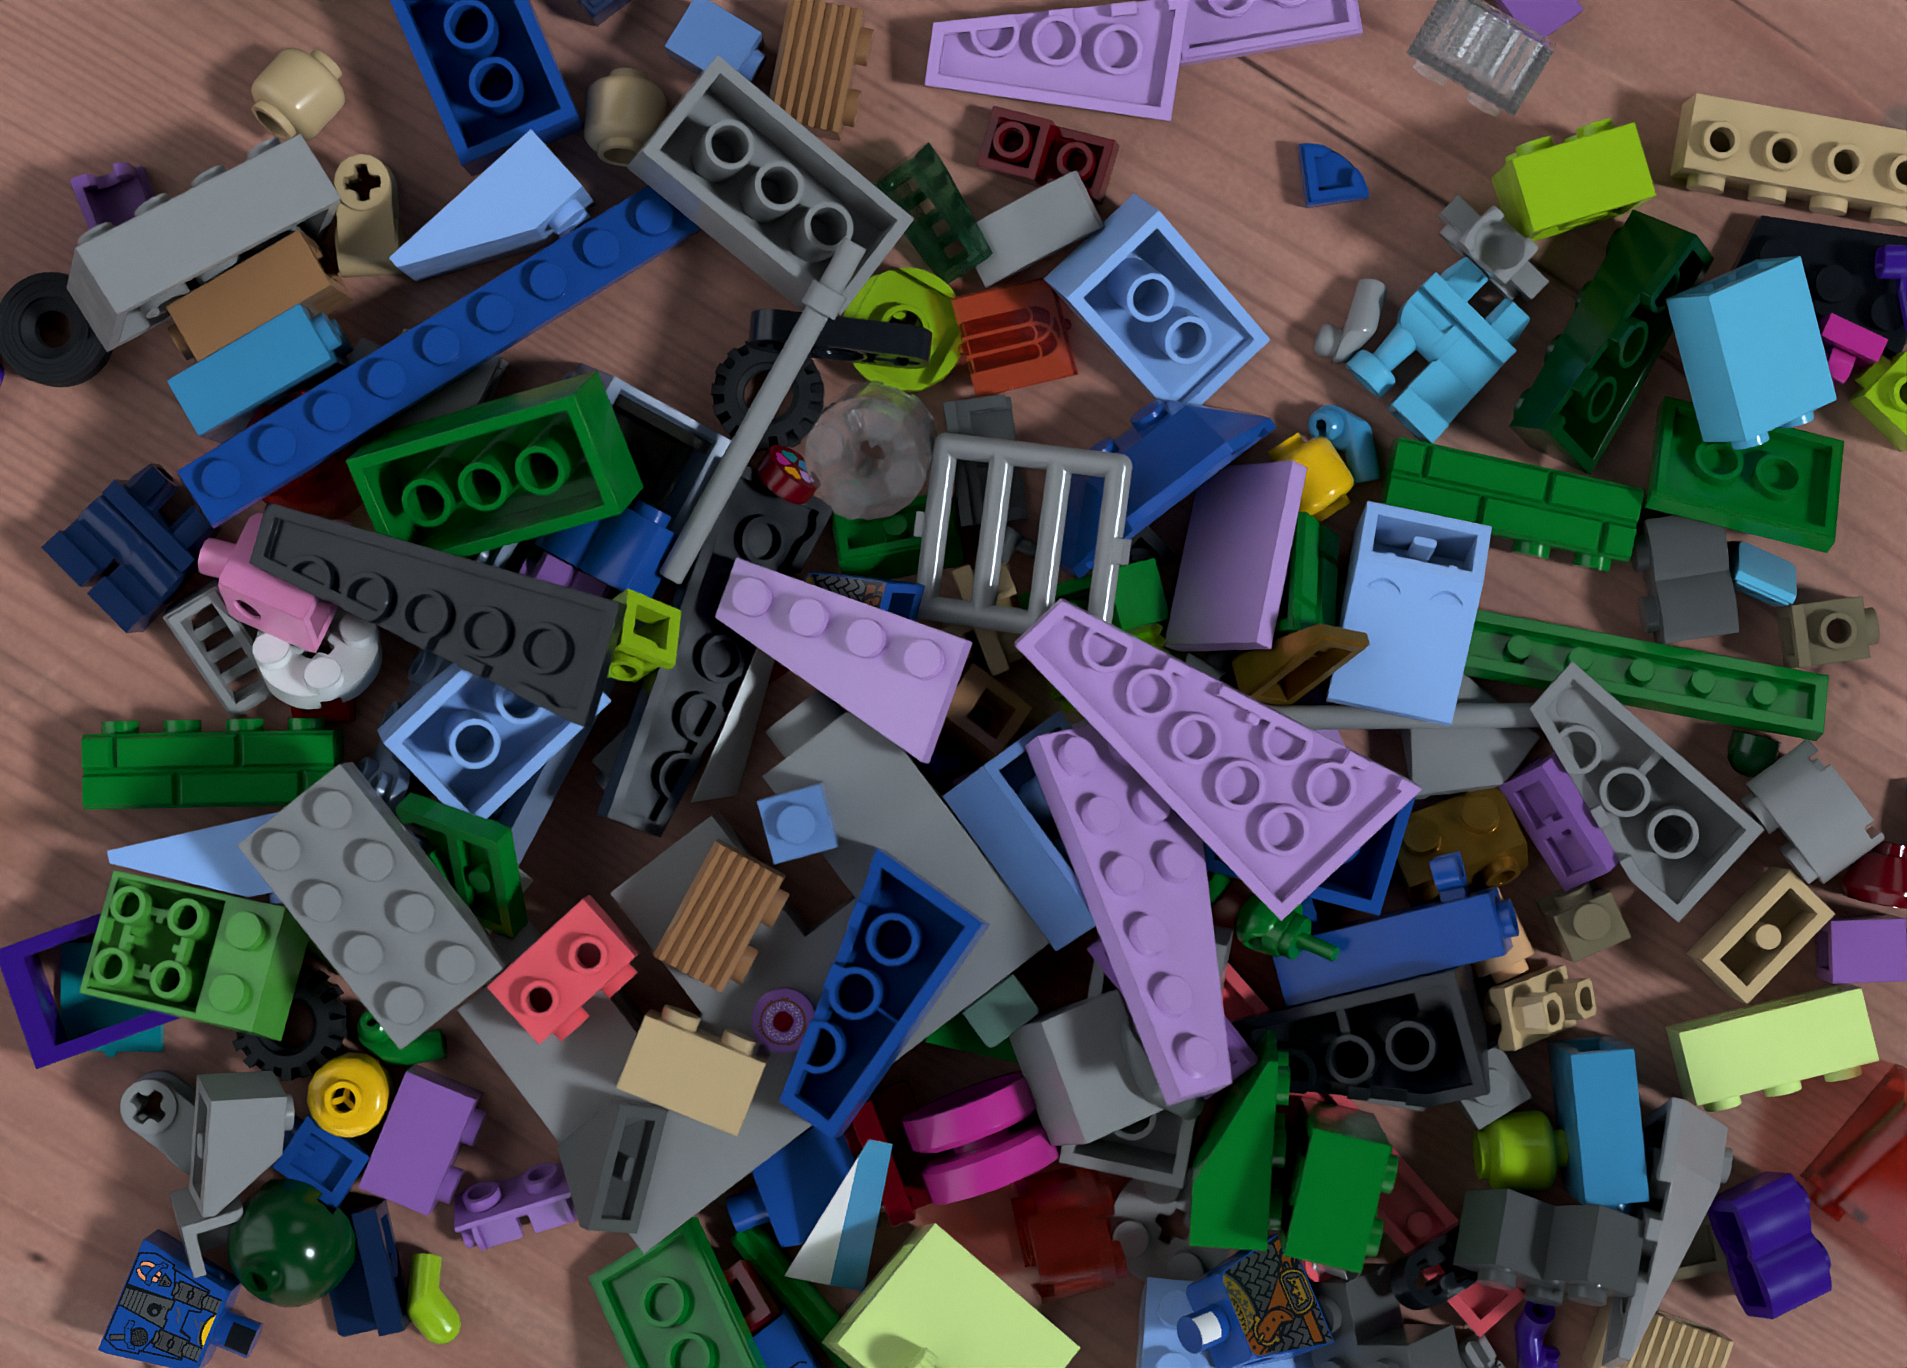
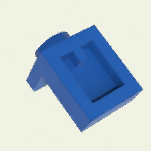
[272,1114,372,1210]

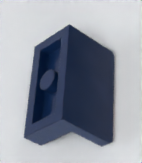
[329,1199,412,1337]

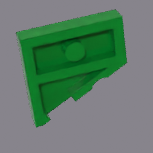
[395,792,528,939]

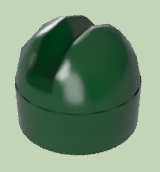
[1727,729,1782,777]

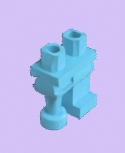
[1345,257,1531,444]

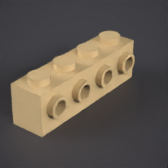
[1670,93,1907,226]

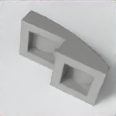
[958,171,1105,288]

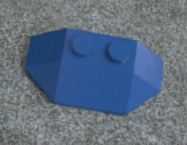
[1060,400,1277,579]

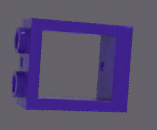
[0,913,180,1069]

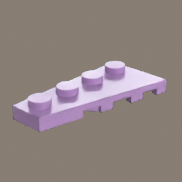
[924,0,1189,122]
[715,557,973,764]

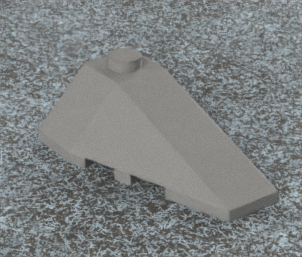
[1530,661,1765,923]
[1602,1097,1733,1368]

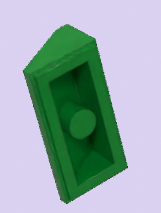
[831,495,965,579]

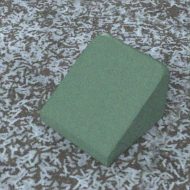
[963,974,1039,1048]

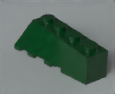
[1509,209,1714,475]

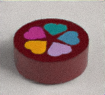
[757,445,822,504]

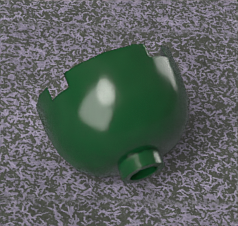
[227,1179,357,1308]

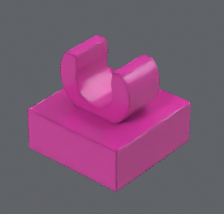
[1817,313,1888,387]

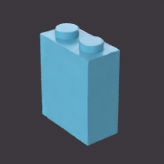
[1666,256,1837,450]

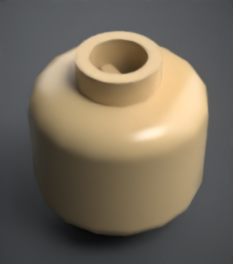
[251,48,345,142]
[583,68,667,167]

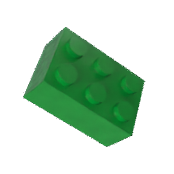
[1277,1097,1398,1273]

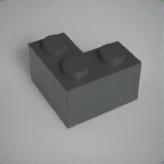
[1453,1189,1646,1306]
[1309,1263,1462,1368]

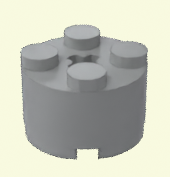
[1740,739,1885,884]

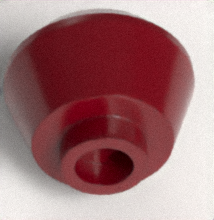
[1841,841,1907,909]

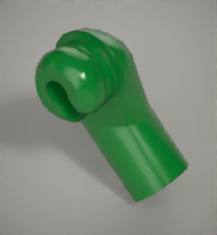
[356,1010,447,1067]

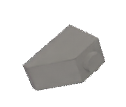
[189,1070,295,1217]

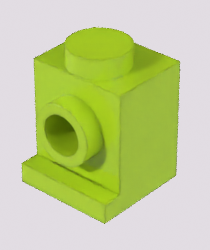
[607,588,682,683]

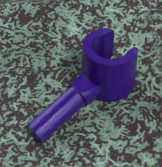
[1874,244,1907,332]

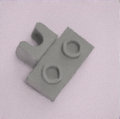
[1436,195,1549,302]

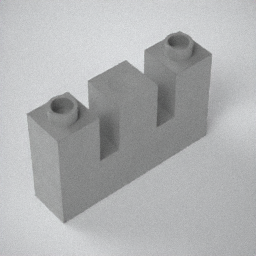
[458,690,1050,1253]

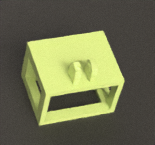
[821,1223,1080,1368]

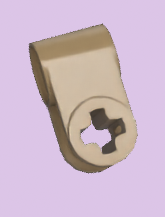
[334,154,405,278]

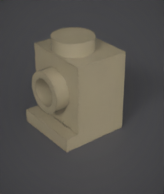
[1776,596,1880,668]
[1535,879,1631,963]

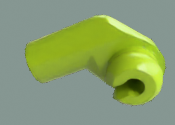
[406,1253,461,1345]

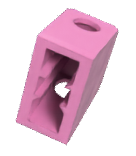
[198,513,352,653]

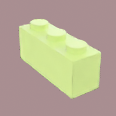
[1665,983,1880,1112]

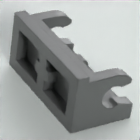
[943,395,1028,529]

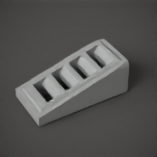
[163,577,273,719]

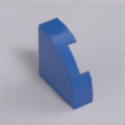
[1297,143,1369,208]

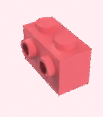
[487,895,642,1045]

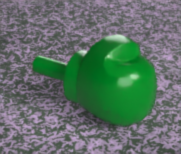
[1233,893,1340,962]

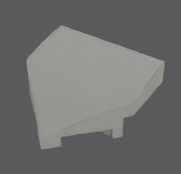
[1395,675,1540,799]

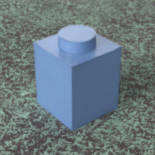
[664,0,767,84]
[757,782,840,864]

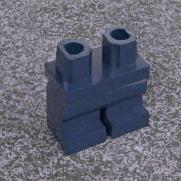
[41,463,222,633]

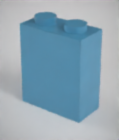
[167,304,354,444]
[1547,1035,1650,1214]

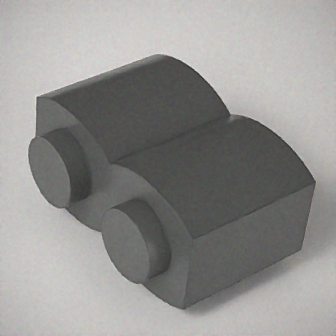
[1631,515,1739,644]

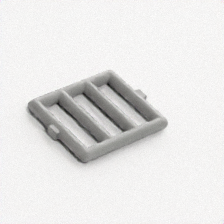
[913,432,1132,634]

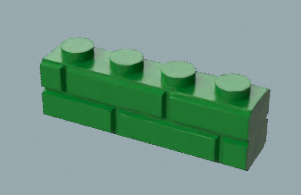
[1379,437,1645,573]
[81,717,344,810]

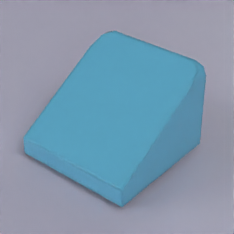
[1729,542,1797,607]

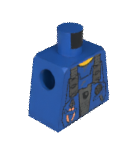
[98,1230,263,1368]

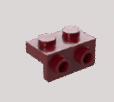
[844,1080,937,1228]

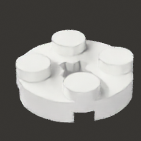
[252,607,382,710]

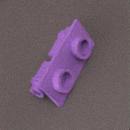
[454,1162,577,1251]

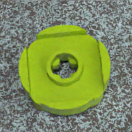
[843,267,966,393]

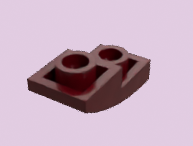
[976,106,1120,205]

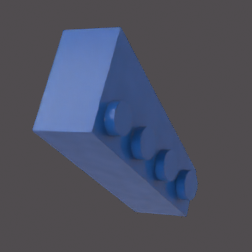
[779,848,990,1139]

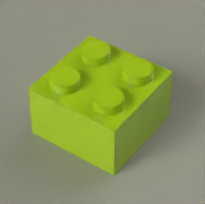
[1491,118,1656,242]

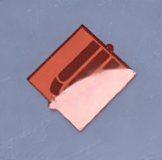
[951,277,1078,398]

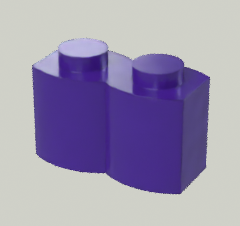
[1708,1171,1832,1319]

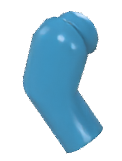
[1308,405,1381,484]

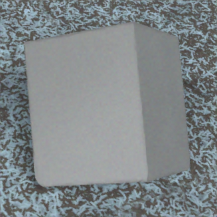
[169,1186,244,1279]

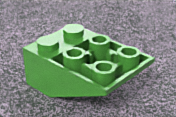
[79,870,309,1041]

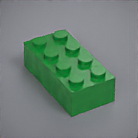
[346,370,643,557]

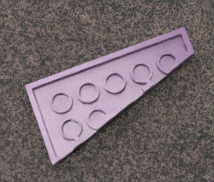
[1014,598,1422,921]
[1025,725,1232,1106]

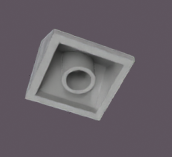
[1009,989,1164,1146]

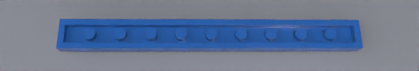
[177,185,702,529]

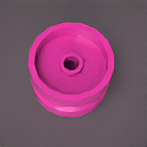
[900,1071,1060,1205]

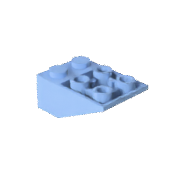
[1326,501,1492,727]

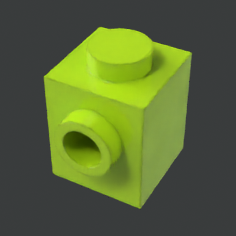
[1847,350,1907,452]

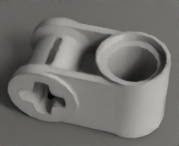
[120,1070,196,1176]

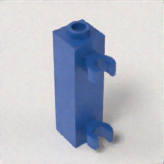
[1272,851,1519,1007]

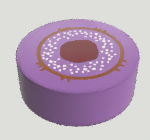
[751,987,816,1053]

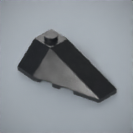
[1230,964,1491,1108]

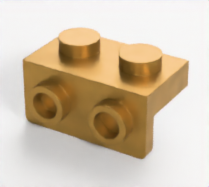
[1396,787,1528,907]

